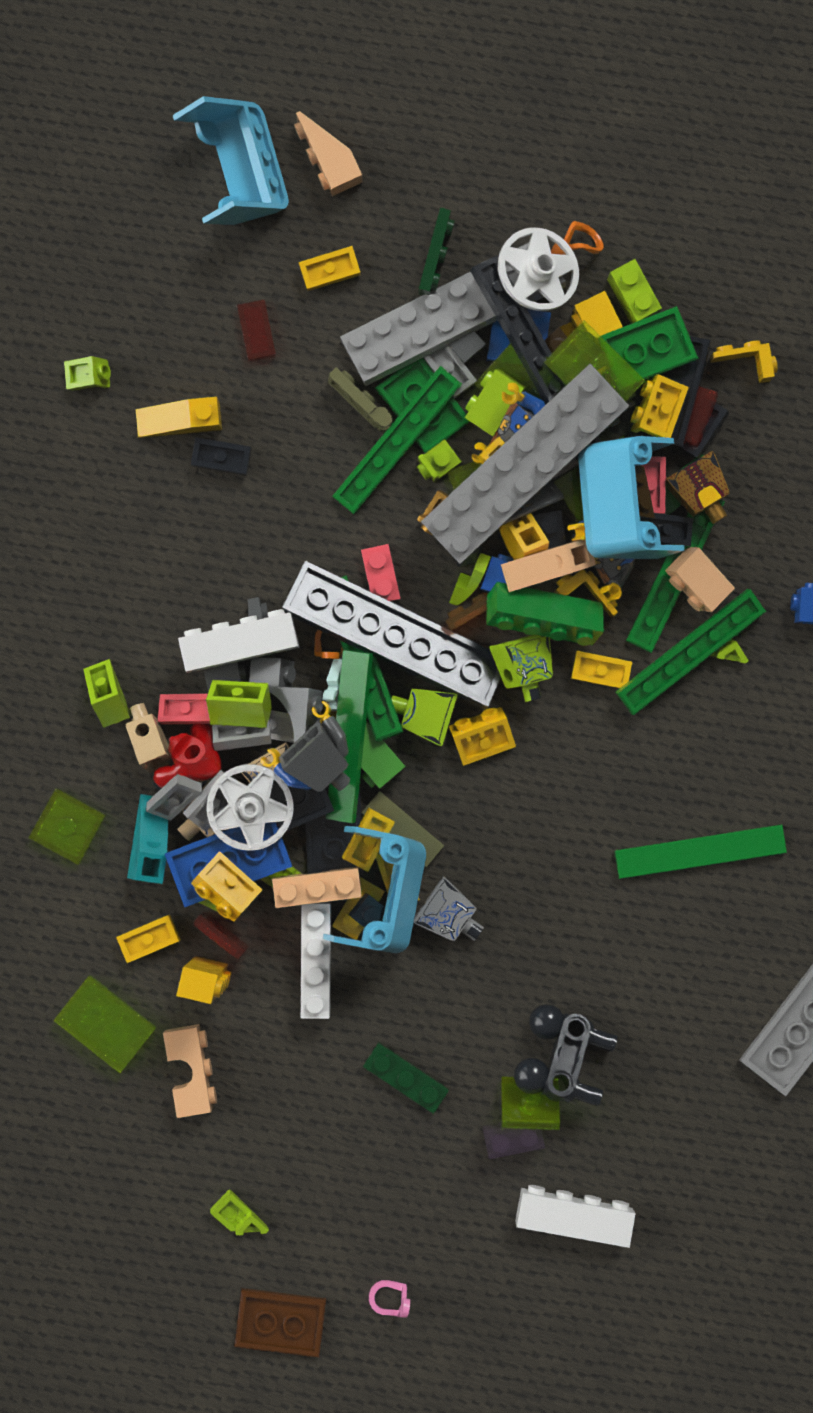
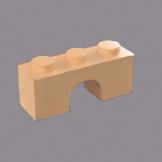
[272,866,362,908]
[163,1024,217,1118]

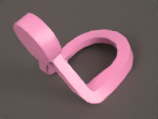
[369,1280,410,1318]

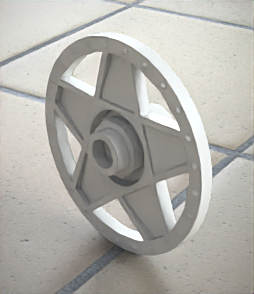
[498,228,579,311]
[207,764,293,850]

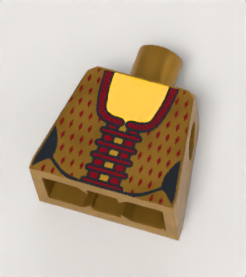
[666,451,730,524]

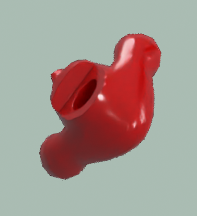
[153,724,222,788]

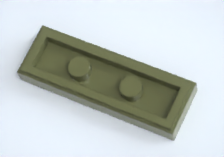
[362,791,444,867]

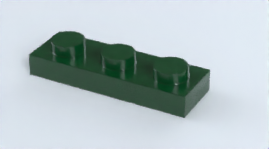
[419,207,455,296]
[363,1042,449,1114]

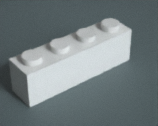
[178,609,299,673]
[301,902,331,1019]
[515,1185,635,1248]

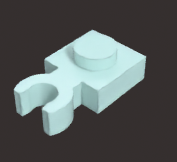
[322,659,342,711]

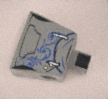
[414,876,484,941]

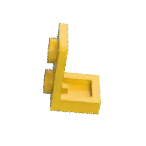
[710,341,778,383]
[555,569,618,618]

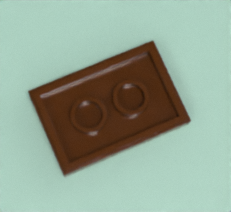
[234,1288,326,1357]

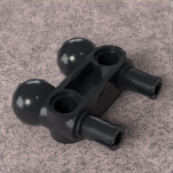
[514,1004,618,1107]

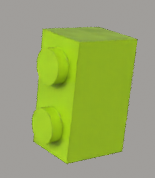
[607,259,662,324]
[465,369,527,436]
[206,680,272,728]

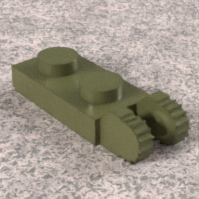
[328,367,393,432]

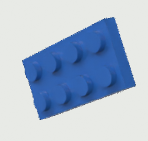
[165,822,293,907]

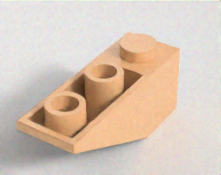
[294,111,363,196]
[501,539,596,592]

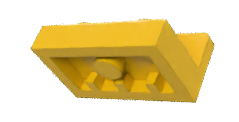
[631,374,689,438]
[449,707,516,766]
[191,851,262,921]

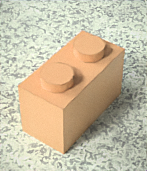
[665,547,735,612]

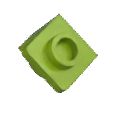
[64,356,111,391]
[417,439,461,483]

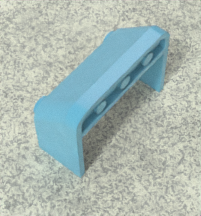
[173,96,289,225]
[578,436,684,559]
[323,826,426,953]

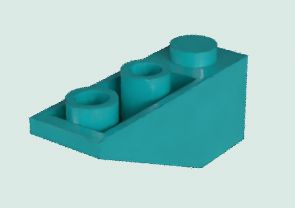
[127,794,168,884]

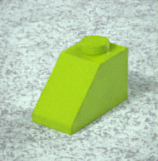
[83,659,130,728]

